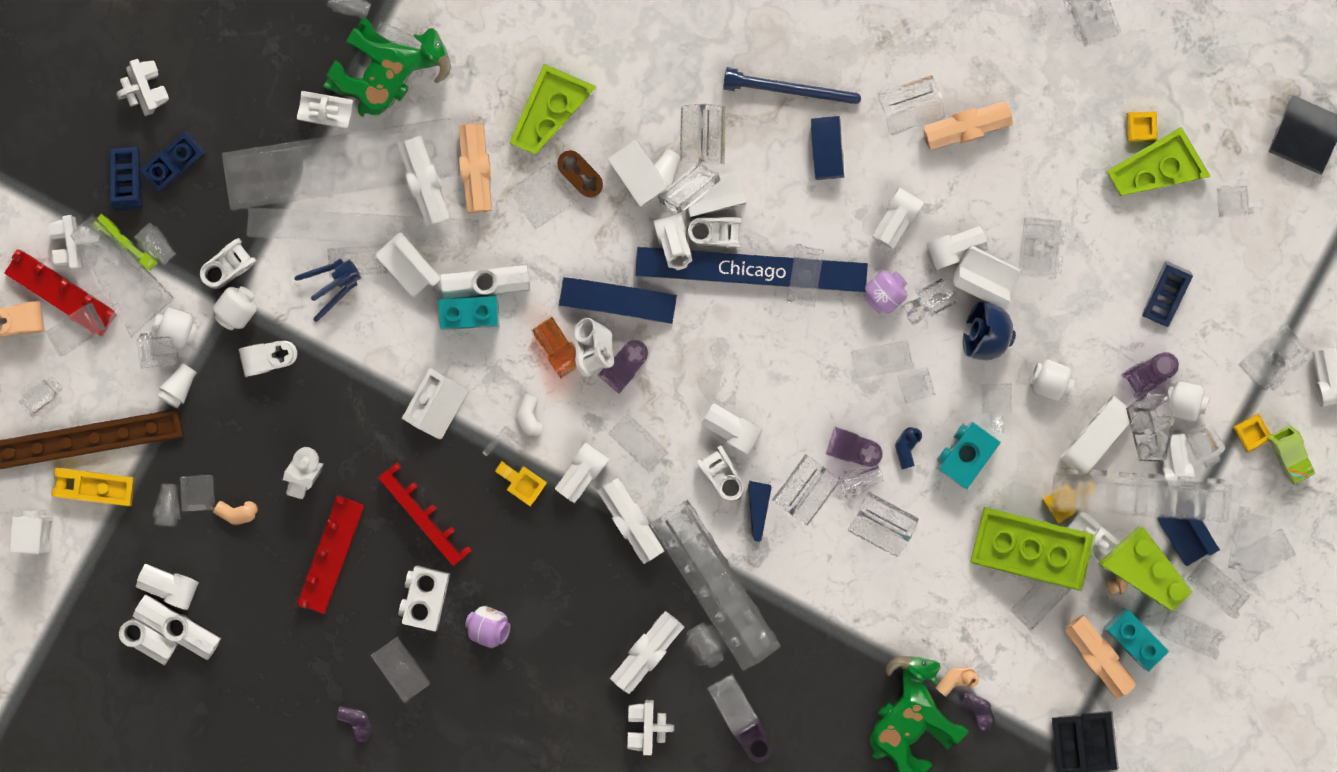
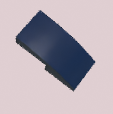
[811,116,844,180]
[140,131,206,192]

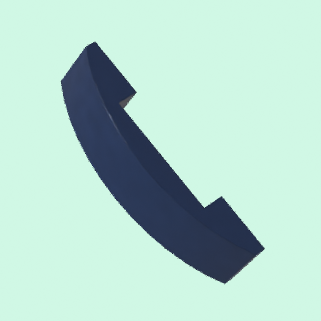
[559,277,677,324]

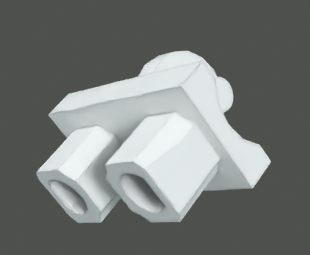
[116,59,169,116]
[297,91,354,129]
[48,215,99,270]
[283,447,323,499]
[1067,510,1120,562]
[627,700,674,755]

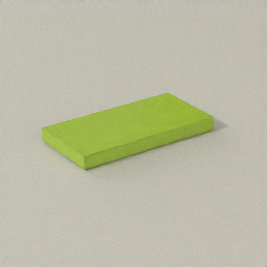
[970,507,1096,591]

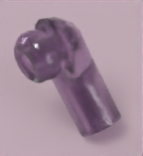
[960,691,995,731]
[336,705,373,743]

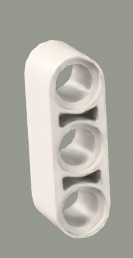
[1060,395,1136,477]

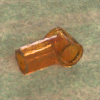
[532,317,577,378]

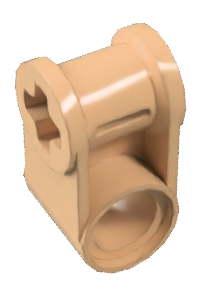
[0,301,45,337]

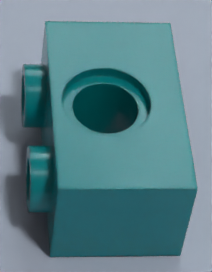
[438,296,500,330]
[936,422,1001,489]
[1103,608,1170,672]

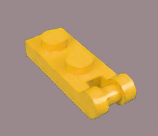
[51,467,135,506]

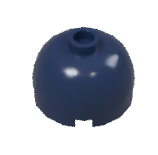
[963,302,1016,361]

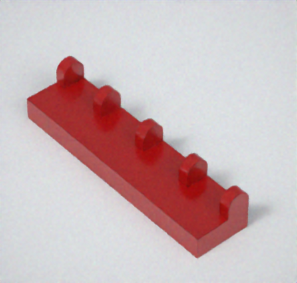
[4,249,118,337]
[378,462,472,566]
[296,495,365,614]

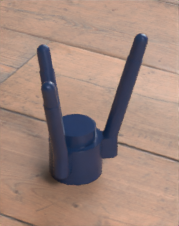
[294,258,362,322]

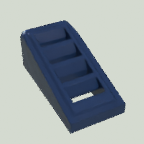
[110,147,143,210]
[1142,261,1193,327]
[748,480,772,542]

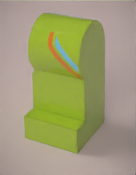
[1268,425,1315,485]

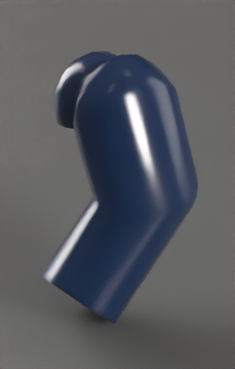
[895,427,922,470]

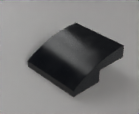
[1268,95,1337,175]
[1052,711,1119,772]

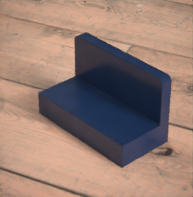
[1157,500,1220,566]

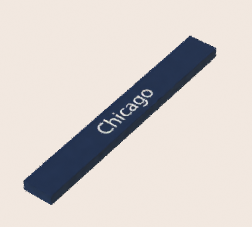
[635,247,868,292]

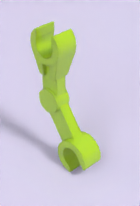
[94,214,158,271]

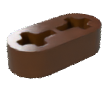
[557,150,603,198]

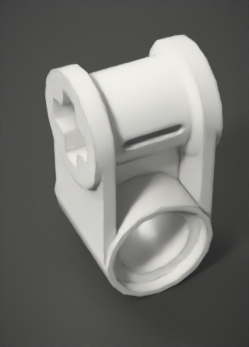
[686,217,742,248]
[200,238,257,289]
[574,318,614,377]
[239,341,297,377]
[696,445,744,501]

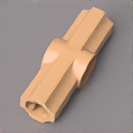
[923,101,1013,151]
[458,124,492,213]
[1063,615,1137,699]

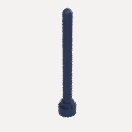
[723,67,861,104]

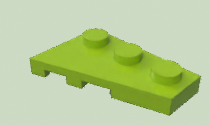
[509,64,597,155]
[1106,127,1211,196]
[1098,526,1193,611]

